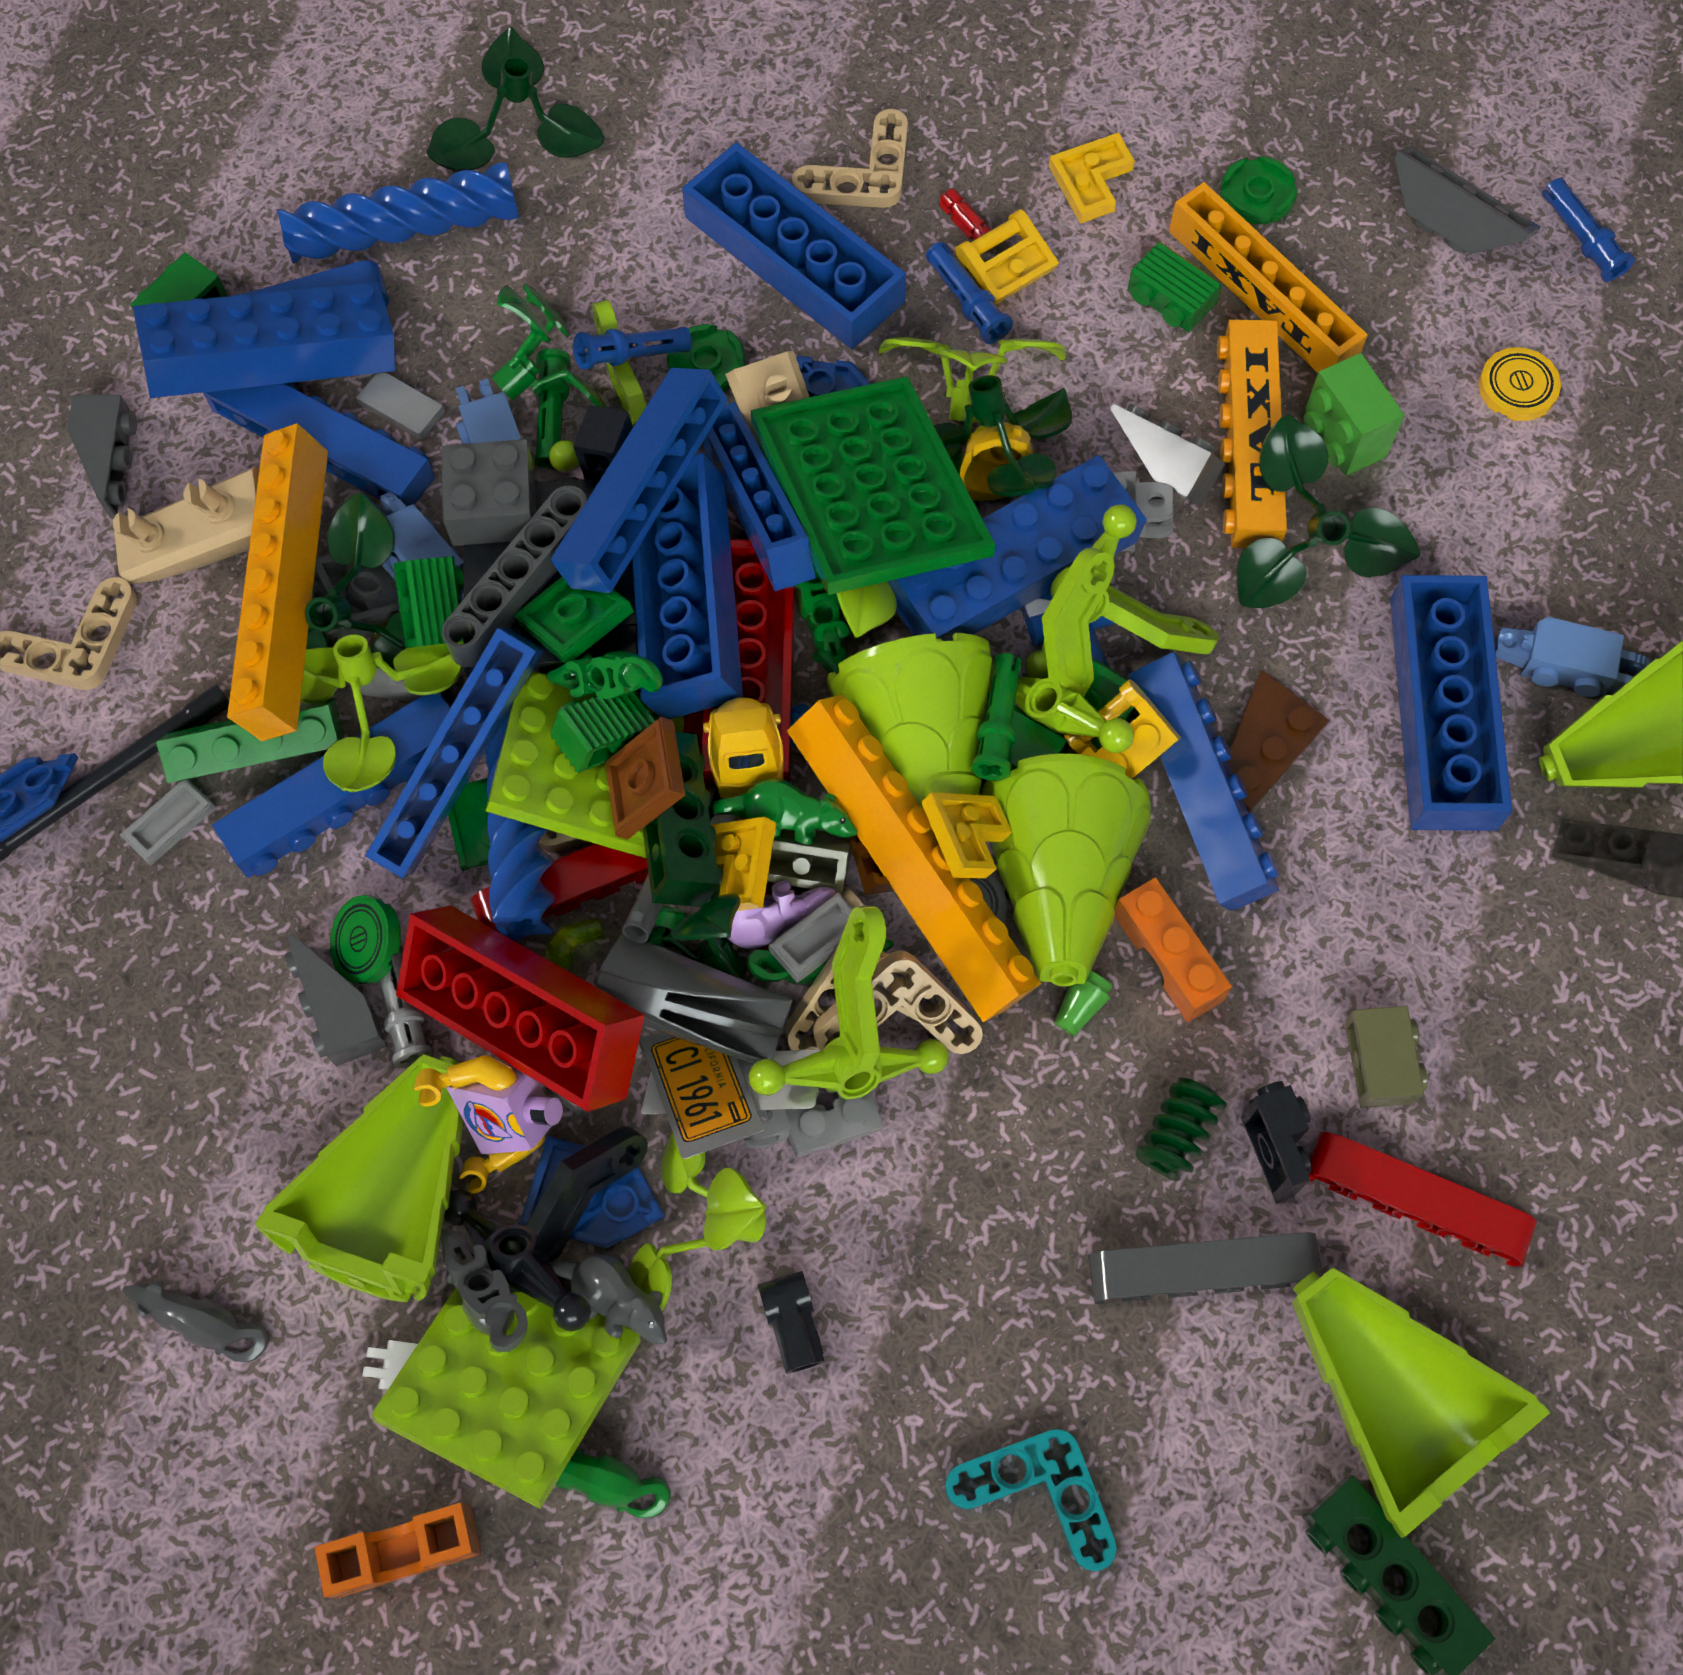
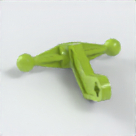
[549,300,728,473]
[1025,504,1220,679]
[988,547,1134,753]
[749,905,949,1099]

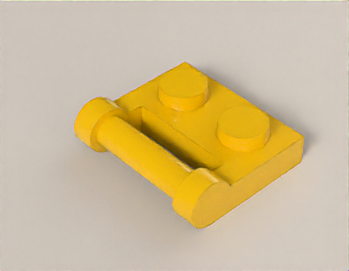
[955,209,1059,305]
[1064,679,1181,779]

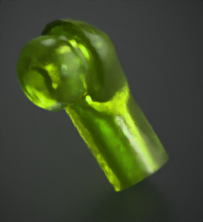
[546,917,603,969]

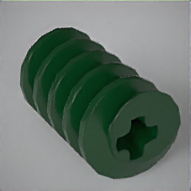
[1135,1077,1227,1181]

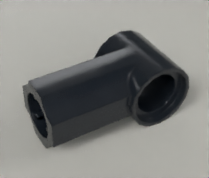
[757,1271,825,1374]

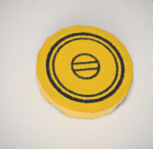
[1478,347,1562,421]

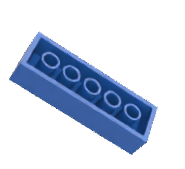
[682,142,906,350]
[133,282,395,398]
[632,453,743,719]
[887,455,1147,641]
[1390,575,1512,831]

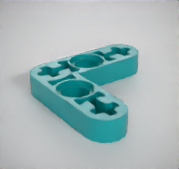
[945,1429,1117,1572]

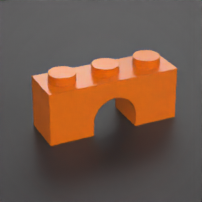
[1114,877,1232,1023]
[314,1502,482,1598]

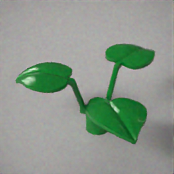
[492,283,606,408]

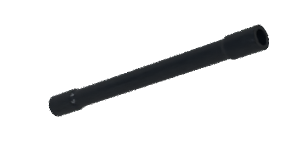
[0,684,229,862]

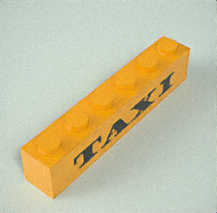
[1169,182,1368,373]
[1217,320,1287,548]

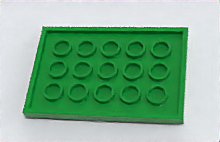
[751,376,995,595]

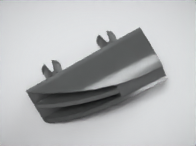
[595,934,792,1064]

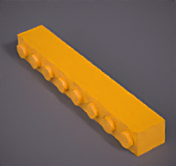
[227,423,328,741]
[787,694,1041,1022]

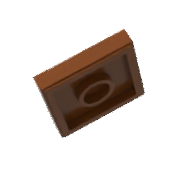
[605,717,685,840]

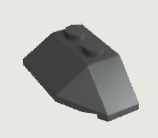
[1394,145,1541,254]

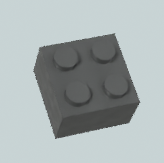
[442,439,536,546]

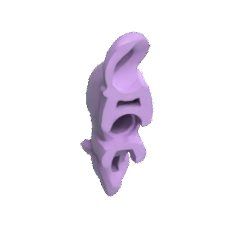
[726,880,836,949]

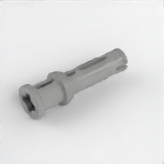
[379,950,434,1068]

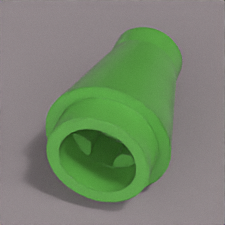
[1053,971,1113,1037]

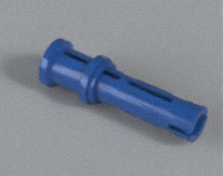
[1542,178,1635,282]
[926,242,1013,344]
[573,327,692,370]

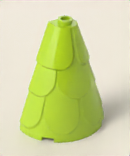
[826,633,992,809]
[1538,640,1683,788]
[980,754,1151,986]
[255,1054,464,1302]
[1292,1268,1550,1538]

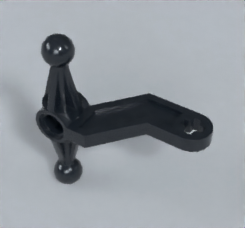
[444,1126,648,1332]

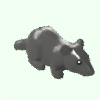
[441,1229,528,1352]
[550,1255,667,1344]
[122,1282,269,1362]

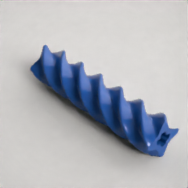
[277,162,519,264]
[486,710,555,941]

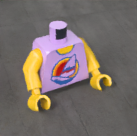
[414,1055,563,1194]

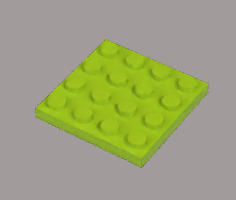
[486,670,684,858]
[371,1288,641,1509]

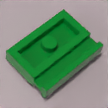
[448,778,491,871]

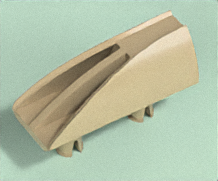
[725,351,810,470]
[113,466,259,584]

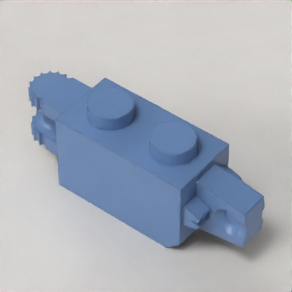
[455,378,521,444]
[379,492,464,603]
[1494,617,1650,697]

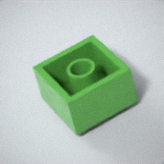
[1303,353,1405,476]

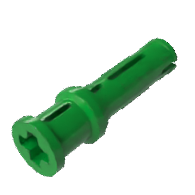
[534,348,571,468]
[972,653,1022,781]

